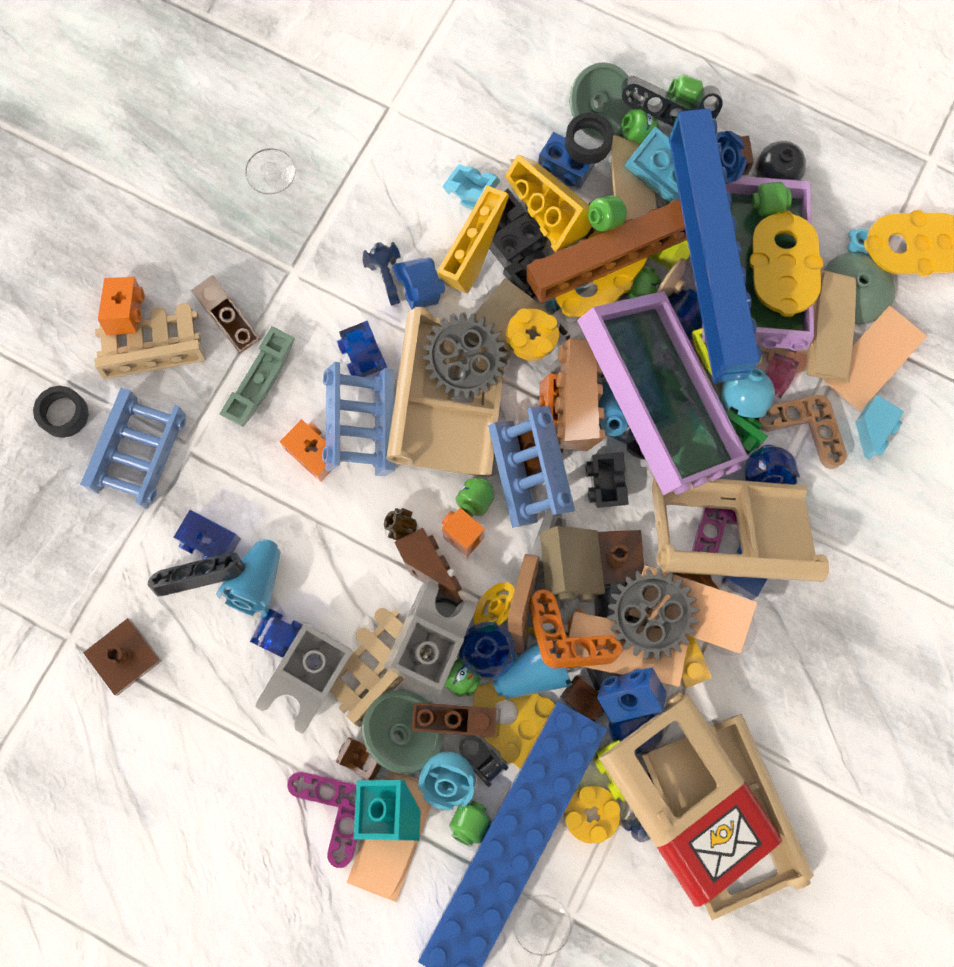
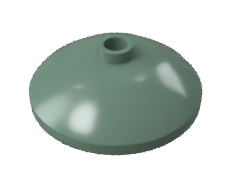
[569,62,636,140]
[824,252,895,324]
[362,690,444,774]

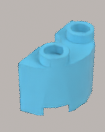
[442,164,500,210]

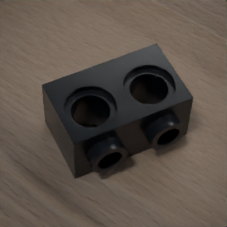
[489,212,547,268]

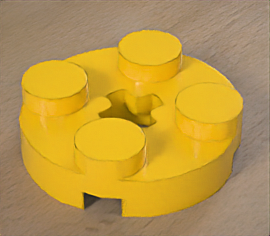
[506,308,559,361]
[564,785,620,844]

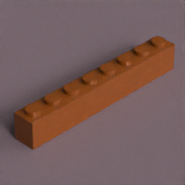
[527,199,687,304]

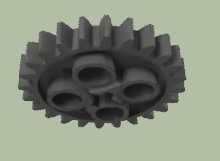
[423,312,509,398]
[608,568,700,660]

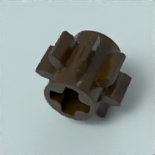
[384,508,417,541]

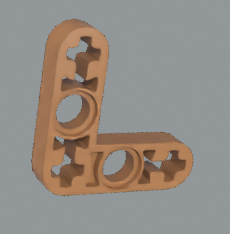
[755,395,847,469]
[508,554,540,654]

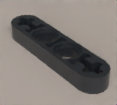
[147,552,245,597]

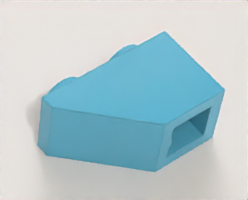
[855,395,904,460]

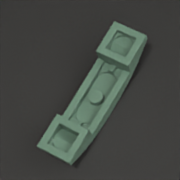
[219,326,295,427]

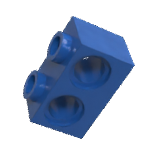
[538,132,595,189]

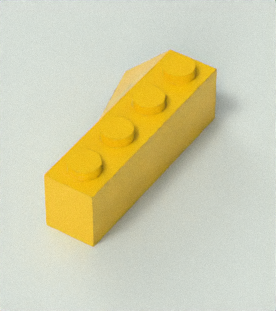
[505,155,592,252]

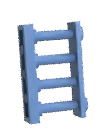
[322,361,395,476]
[80,388,186,509]
[488,406,575,528]

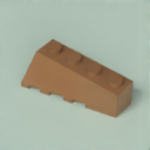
[555,338,605,452]

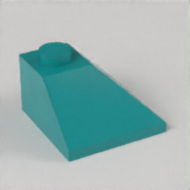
[354,780,421,841]

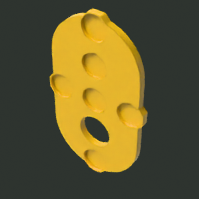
[864,210,954,277]
[750,211,823,317]
[555,231,647,317]
[472,679,554,768]

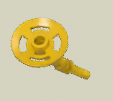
[473,582,569,642]

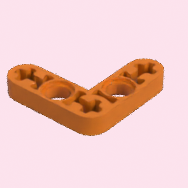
[529,590,622,669]

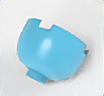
[720,368,775,418]
[418,752,476,810]

